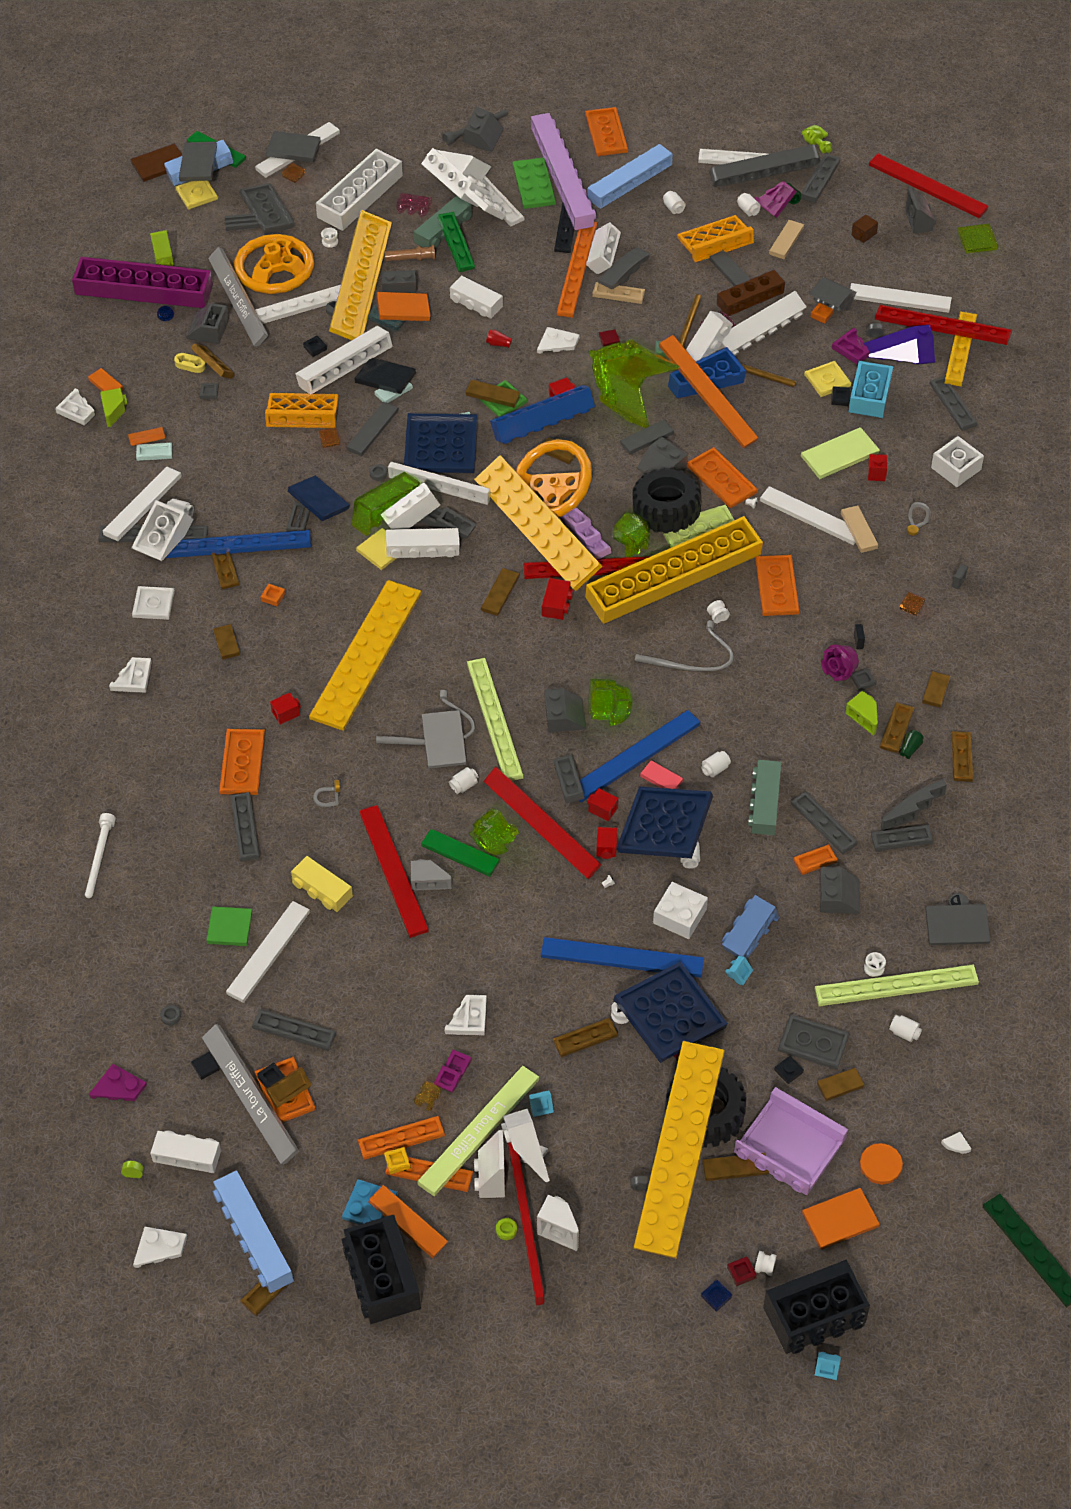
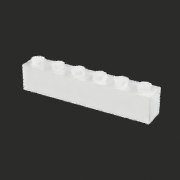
[718,291,806,356]
[295,326,393,395]

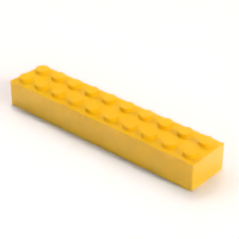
[585,516,763,624]

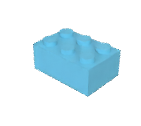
[849,361,893,418]

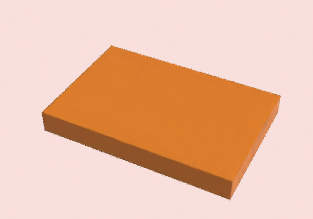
[377,292,430,321]
[255,1057,316,1123]
[802,1188,880,1250]

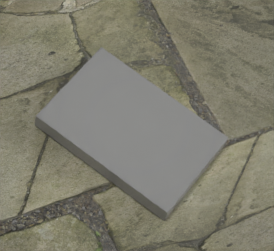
[422,710,466,769]

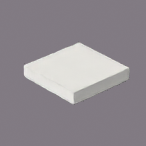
[132,586,175,620]

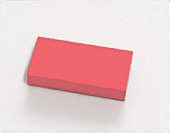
[640,761,683,789]

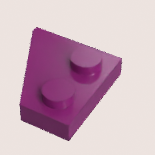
[754,181,797,218]
[832,328,869,365]
[89,1064,147,1101]

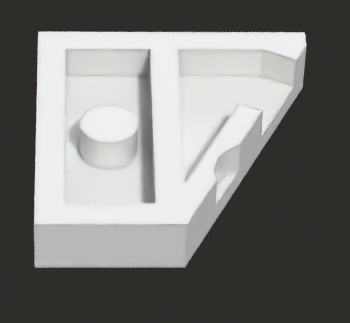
[537,327,580,354]
[56,388,95,425]
[109,657,152,693]
[445,995,487,1035]
[133,1227,187,1268]

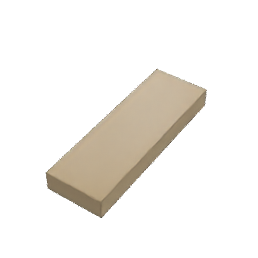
[769,220,804,259]
[593,282,645,304]
[841,505,878,553]

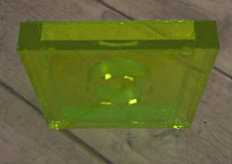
[957,223,998,254]

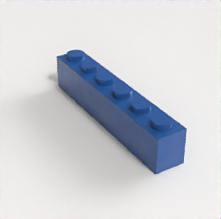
[490,385,595,444]

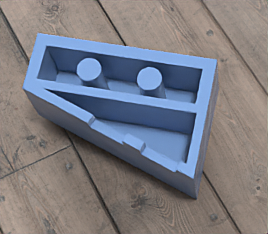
[722,895,780,959]

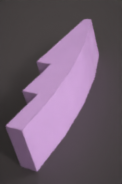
[560,508,611,560]

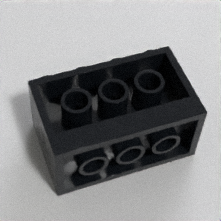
[341,1214,421,1325]
[763,1259,870,1354]

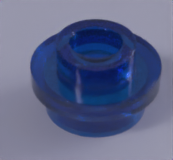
[157,306,174,321]

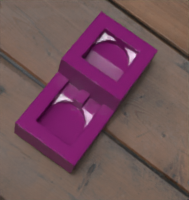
[434,1049,472,1093]

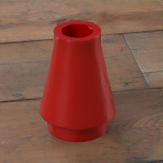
[486,329,512,348]

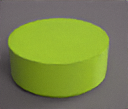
[121,1161,144,1178]
[496,1218,517,1240]

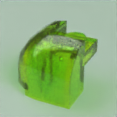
[613,512,650,557]
[588,679,633,726]
[469,808,520,855]

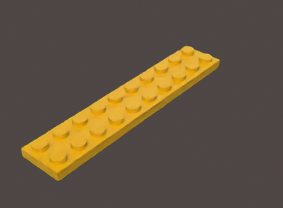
[329,210,392,340]
[474,455,603,591]
[309,580,421,731]
[634,1041,725,1259]

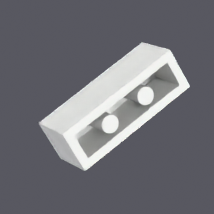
[586,222,621,274]
[450,276,503,318]
[686,311,733,362]
[380,483,440,530]
[150,1131,221,1173]

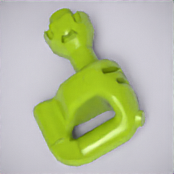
[802,125,832,154]

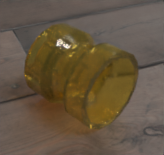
[413,1081,441,1111]

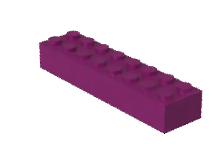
[72,257,213,308]

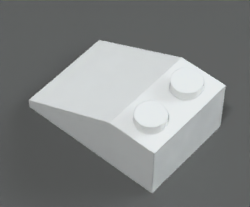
[131,500,193,561]
[501,1109,550,1182]
[474,1130,505,1198]

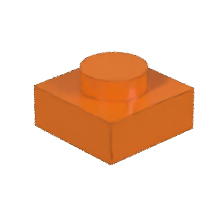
[810,303,834,324]
[260,584,286,607]

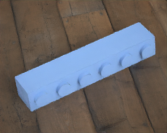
[587,144,673,209]
[212,1170,294,1293]

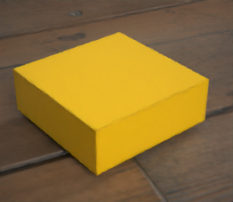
[384,1147,411,1174]

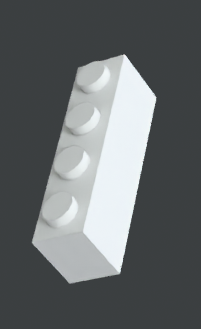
[386,528,459,558]

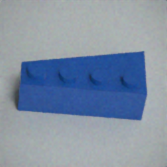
[668,347,746,398]

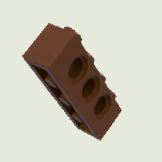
[717,270,785,317]

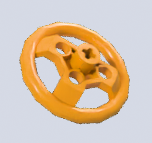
[234,234,315,294]
[516,439,592,518]

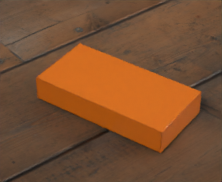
[88,368,123,391]
[128,427,165,446]
[793,844,838,875]

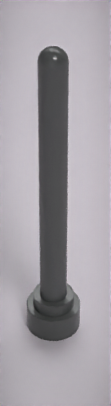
[442,109,508,146]

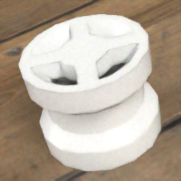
[321,228,338,248]
[707,600,730,623]
[864,952,886,977]
[611,1002,629,1024]
[755,1251,777,1276]

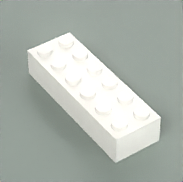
[316,149,403,231]

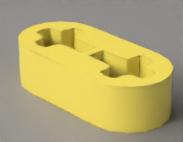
[174,353,206,373]

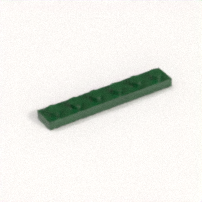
[983,1194,1071,1308]

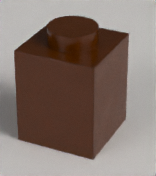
[851,215,878,243]

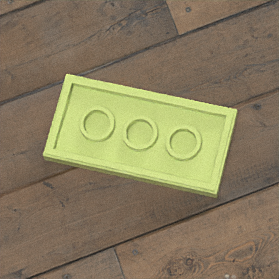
[801,427,880,479]
[662,504,734,548]

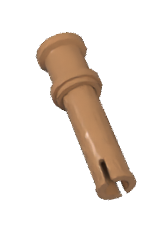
[385,245,436,262]

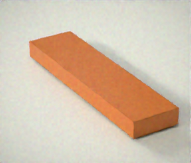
[357,1116,445,1160]
[385,1157,473,1192]
[368,1185,448,1259]

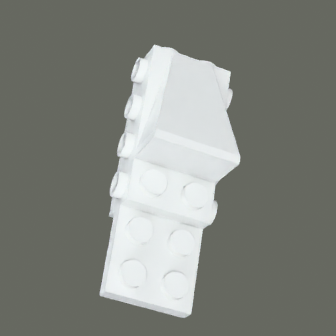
[422,148,506,220]

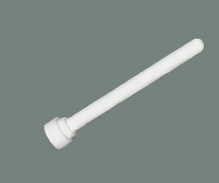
[85,813,116,898]

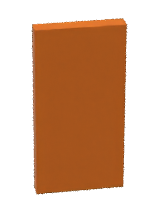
[585,107,628,156]
[687,447,758,508]
[755,555,800,616]
[219,729,265,795]

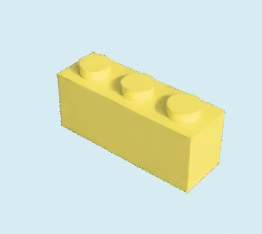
[291,856,353,912]

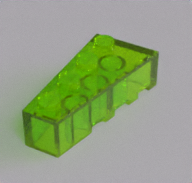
[351,472,420,536]

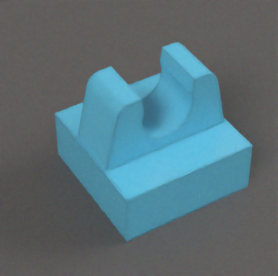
[725,956,753,985]
[529,1090,554,1117]
[815,1352,841,1380]

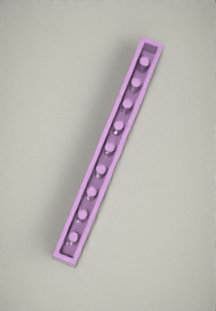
[531,113,596,230]

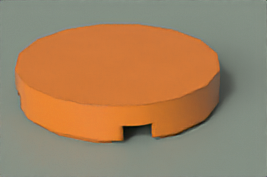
[860,1143,903,1185]

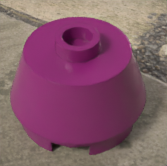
[821,645,859,681]

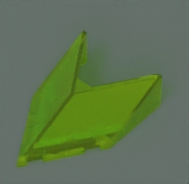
[588,339,679,428]

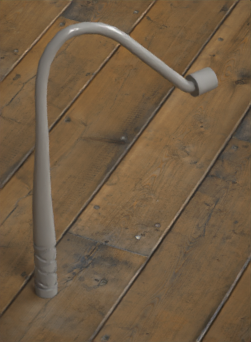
[635,620,733,671]
[376,690,475,745]

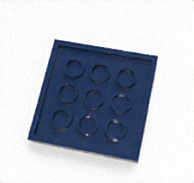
[404,413,477,473]
[617,787,713,859]
[613,962,728,1063]

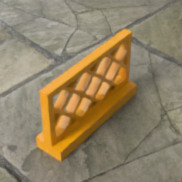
[677,215,754,262]
[265,393,339,428]

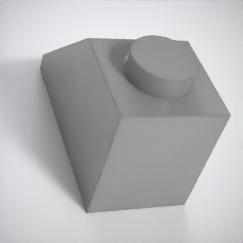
[411,859,452,891]

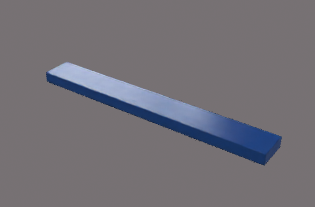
[166,530,311,558]
[579,710,700,803]
[541,937,704,978]

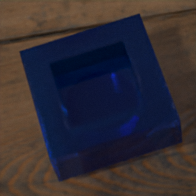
[701,1280,732,1312]

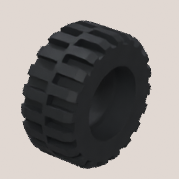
[632,468,701,534]
[665,1067,747,1148]

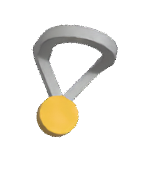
[907,502,931,536]
[313,780,340,807]

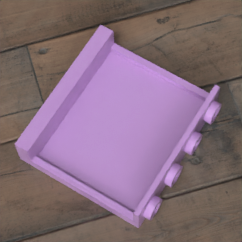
[734,1087,848,1195]

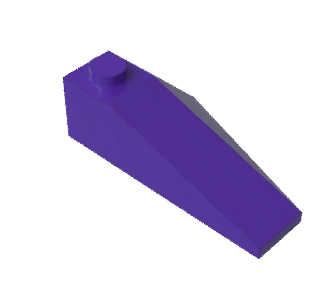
[863,325,935,364]

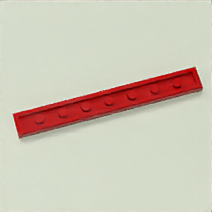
[869,153,988,218]
[875,305,1012,345]
[523,556,651,579]
[483,767,602,879]
[359,805,429,938]
[508,1142,544,1306]

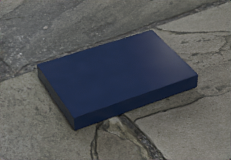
[288,475,350,521]

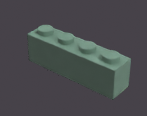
[414,196,472,248]
[748,760,781,835]

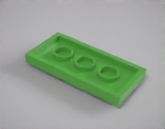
[513,158,556,209]

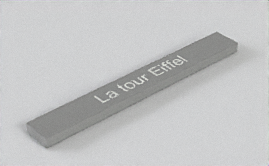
[208,247,268,347]
[202,1024,299,1165]

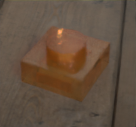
[282,163,305,183]
[319,427,340,448]
[900,592,925,616]

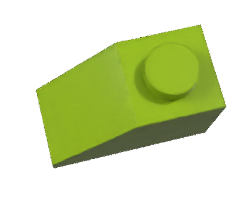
[150,230,174,266]
[100,388,128,427]
[845,691,878,735]

